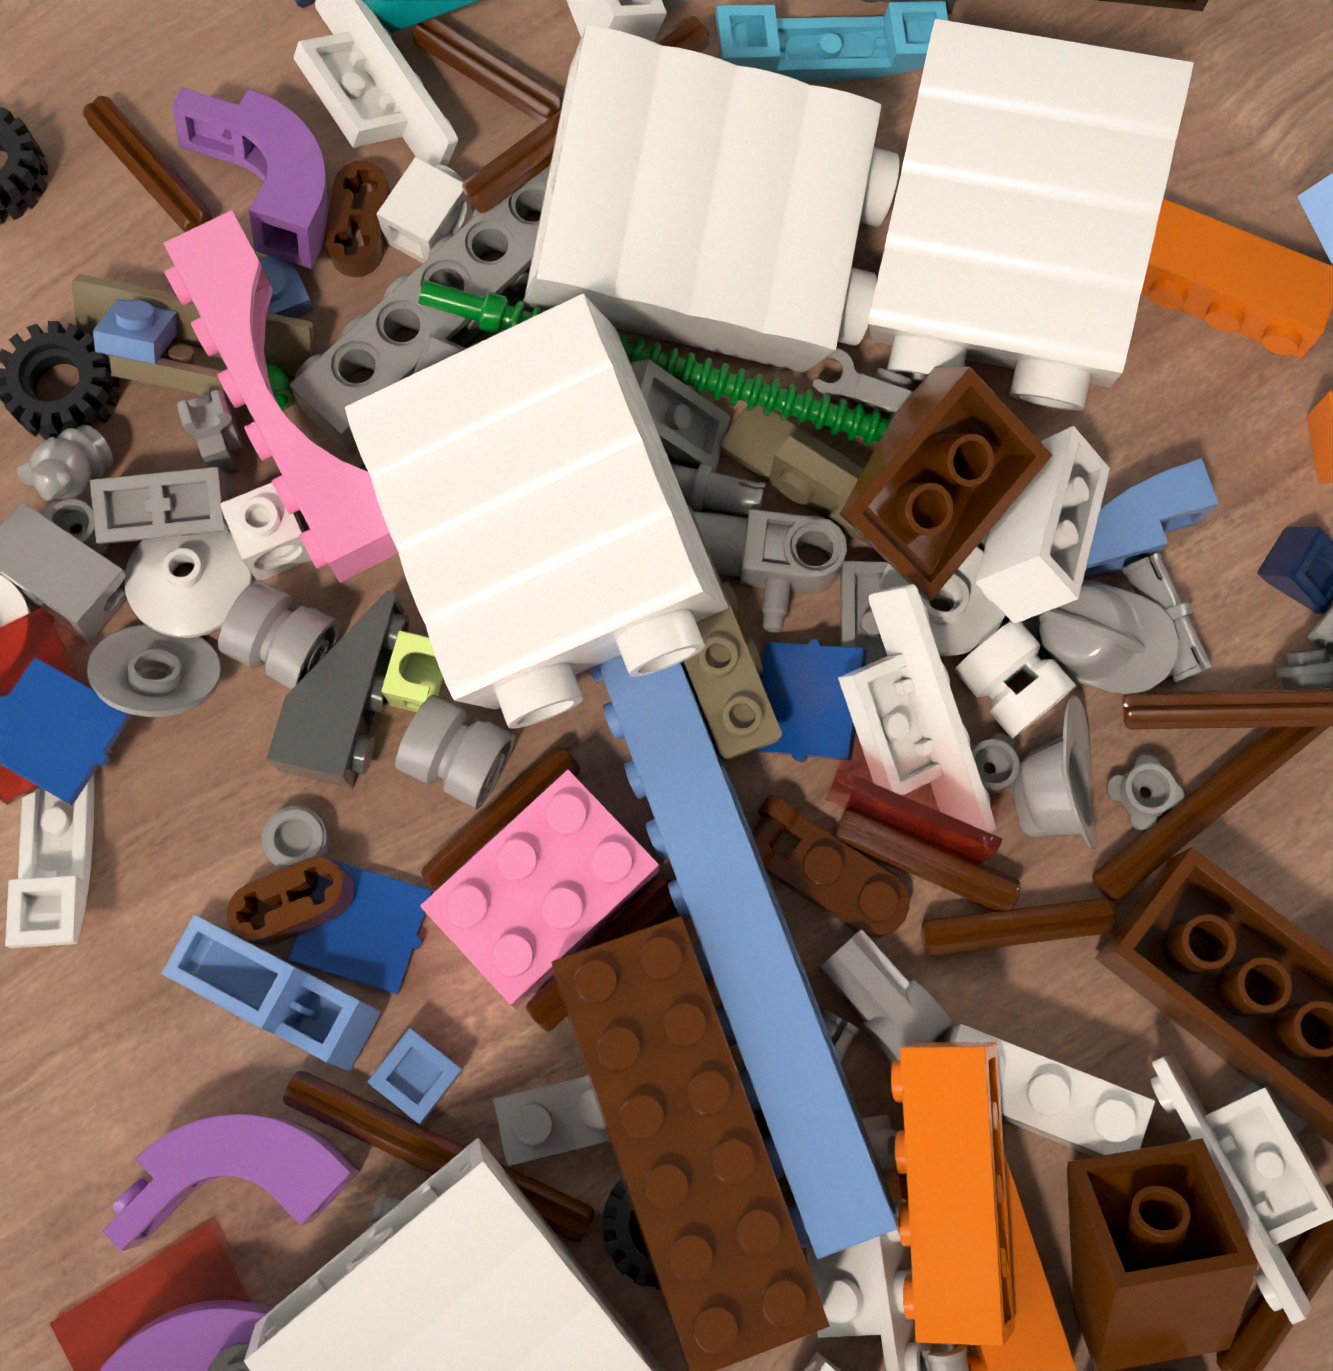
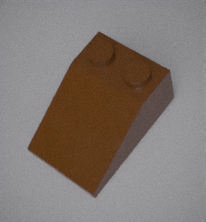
[840,367,1053,601]

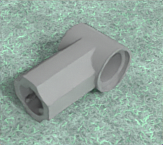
[818,929,952,1062]

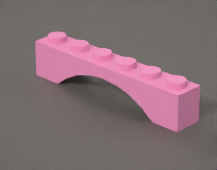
[163,210,399,583]

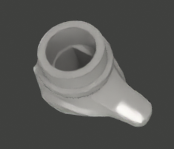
[17,425,113,501]

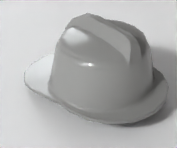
[1027,579,1179,694]
[1013,696,1097,849]

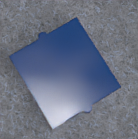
[753,639,867,763]
[0,657,133,806]
[288,857,433,995]

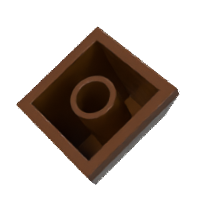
[1067,1138,1259,1371]

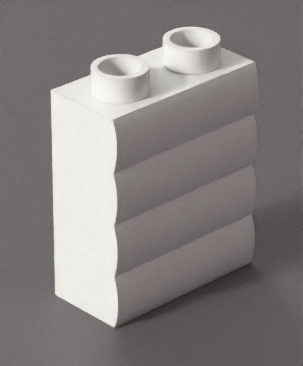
[868,19,1194,410]
[524,25,899,373]
[345,293,728,729]
[244,1138,666,1371]

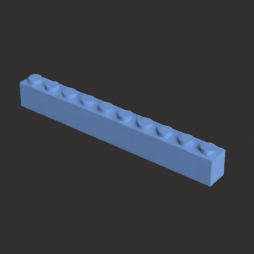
[588,655,900,1259]

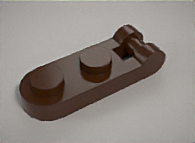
[752,795,910,937]

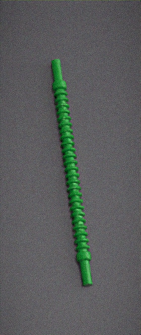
[418,279,895,446]

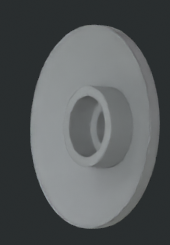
[87,625,221,717]

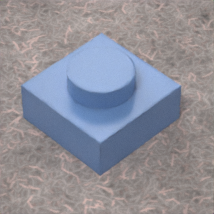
[259,256,314,318]
[93,299,178,364]
[367,1028,464,1124]

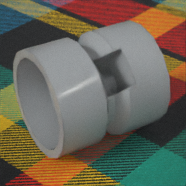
[218,580,341,690]
[395,695,515,810]

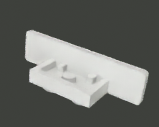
[293,0,458,167]
[838,584,997,836]
[1151,1054,1333,1324]
[806,1115,927,1371]

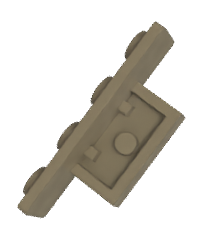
[72,274,314,400]
[720,405,873,548]
[682,505,782,761]

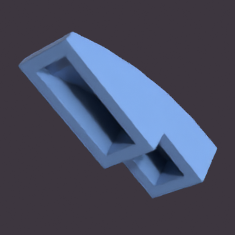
[1083,458,1219,580]
[161,914,382,1072]

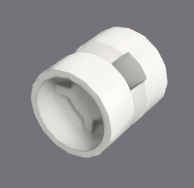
[954,621,1077,739]

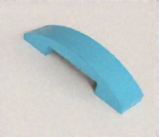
[715,1,948,82]

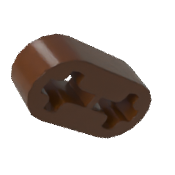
[325,161,390,277]
[227,857,354,946]

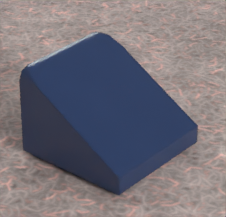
[1258,527,1333,614]

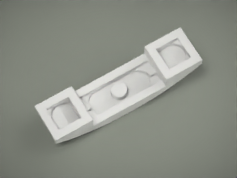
[5,774,94,948]

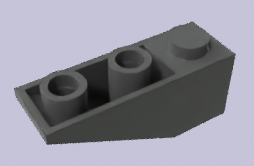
[267,591,410,789]

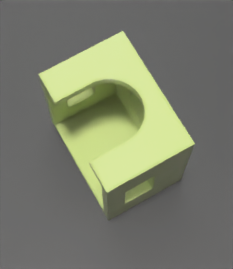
[381,631,443,712]

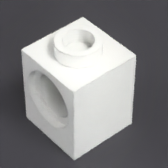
[377,157,472,263]
[220,483,312,580]

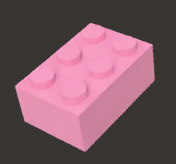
[420,770,659,1010]

